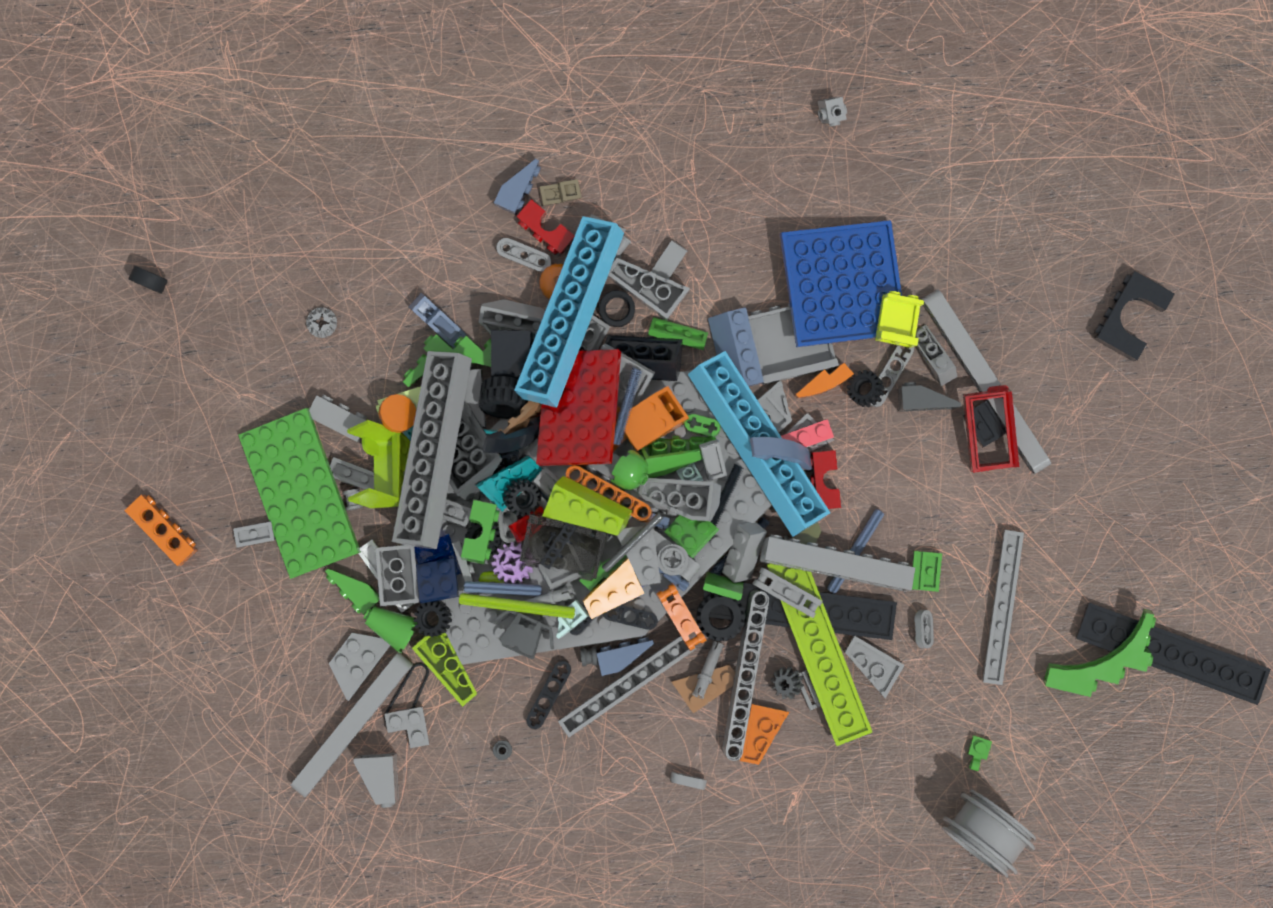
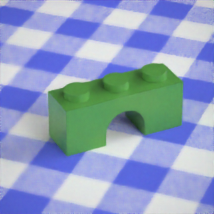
[461,500,500,565]

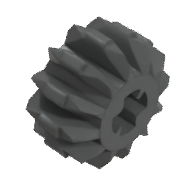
[770,666,804,699]

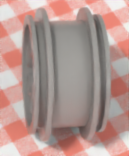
[942,789,1036,878]

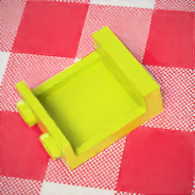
[875,291,924,348]

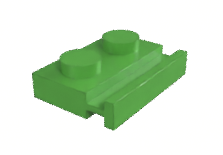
[912,551,942,592]

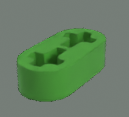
[684,414,720,437]

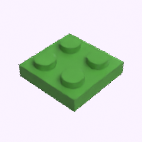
[664,515,719,558]

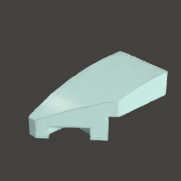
[556,600,589,639]

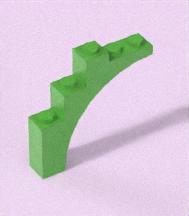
[403,334,491,387]
[1044,609,1156,697]

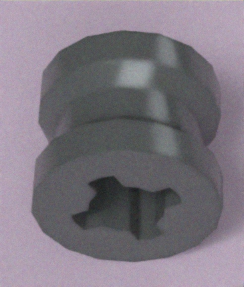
[580,646,598,667]

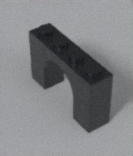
[1094,271,1175,362]

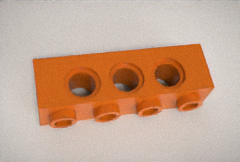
[124,495,197,566]

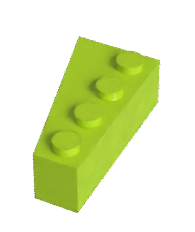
[542,476,632,536]
[412,633,477,707]

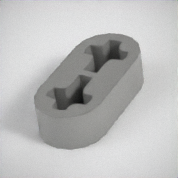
[670,772,707,790]

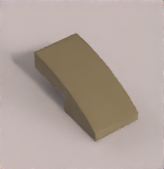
[538,179,582,207]

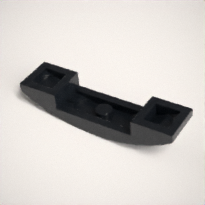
[482,415,541,453]

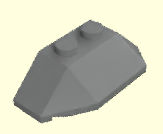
[479,299,545,345]

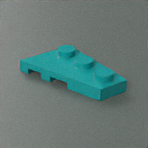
[475,456,542,512]

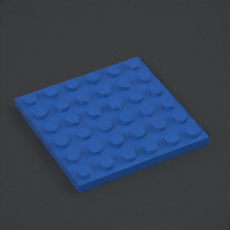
[780,220,902,348]

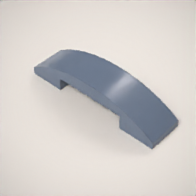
[750,437,812,470]

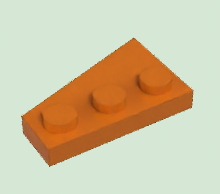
[740,704,789,765]

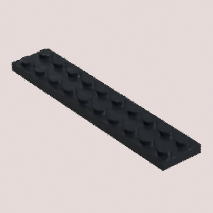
[703,583,897,640]
[1075,603,1271,705]

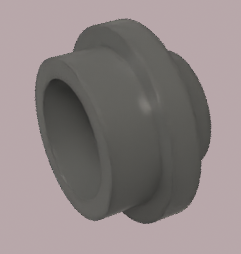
[493,740,512,760]

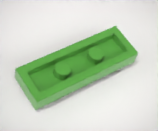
[648,317,708,350]

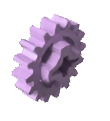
[492,542,534,584]

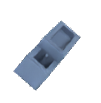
[408,293,467,348]

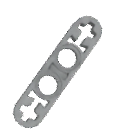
[870,345,914,407]

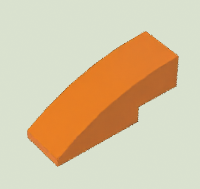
[795,363,854,399]

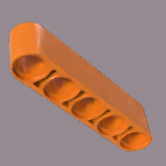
[566,465,653,522]

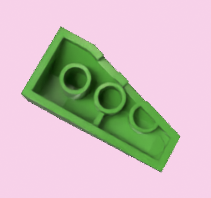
[638,436,716,478]

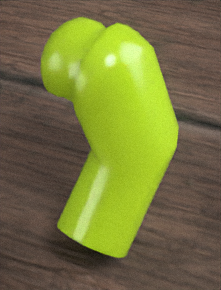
[478,571,508,584]

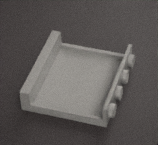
[748,303,839,385]

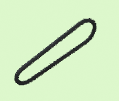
[384,663,429,723]

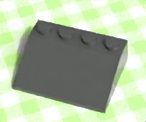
[449,402,502,501]

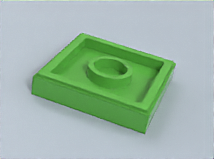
[703,572,744,600]

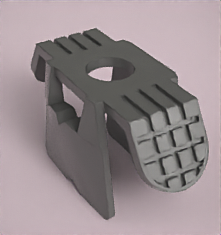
[494,610,554,659]

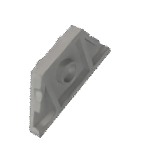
[758,381,792,433]
[329,633,390,701]

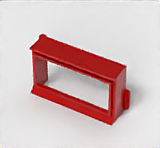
[963,385,1020,473]

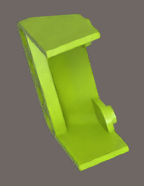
[347,420,411,508]

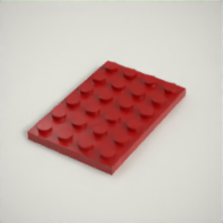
[536,349,621,466]

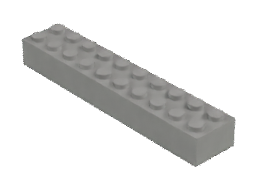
[392,351,472,549]

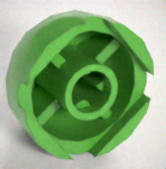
[611,450,648,490]

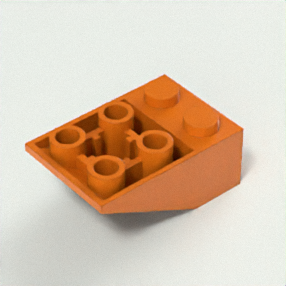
[616,386,689,452]

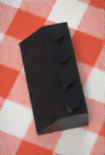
[605,335,683,381]

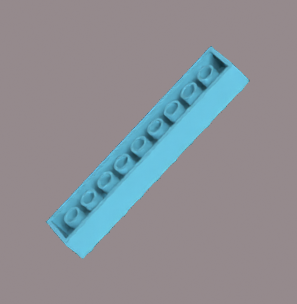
[514,216,624,408]
[688,351,830,537]

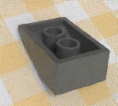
[897,382,961,412]

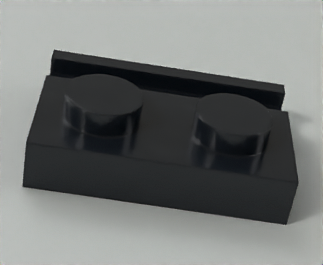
[962,400,1006,448]

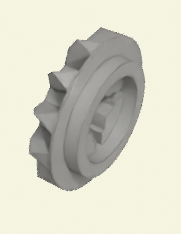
[306,307,337,338]
[657,544,689,576]

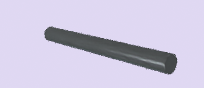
[602,512,663,572]

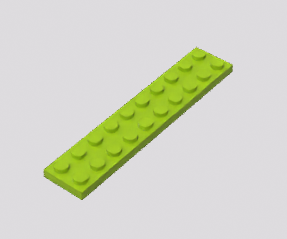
[767,564,872,746]

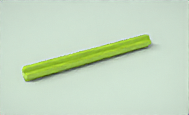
[459,593,575,619]

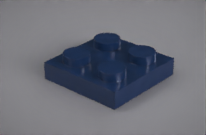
[416,558,459,603]

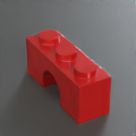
[516,199,575,256]
[810,450,841,509]

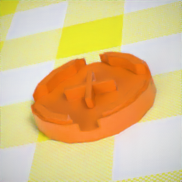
[378,394,417,433]

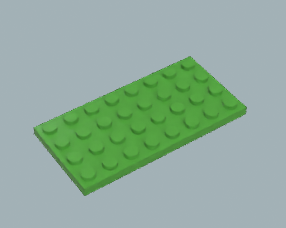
[238,408,361,579]

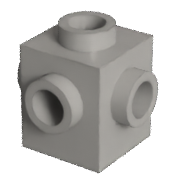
[818,97,847,127]

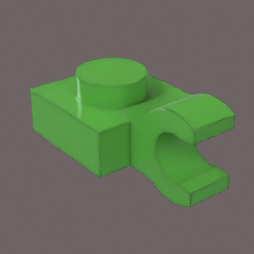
[967,736,992,771]

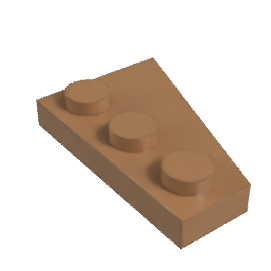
[498,401,542,435]
[671,664,735,713]

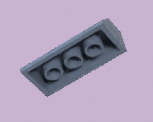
[708,307,764,387]

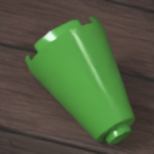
[363,606,417,653]

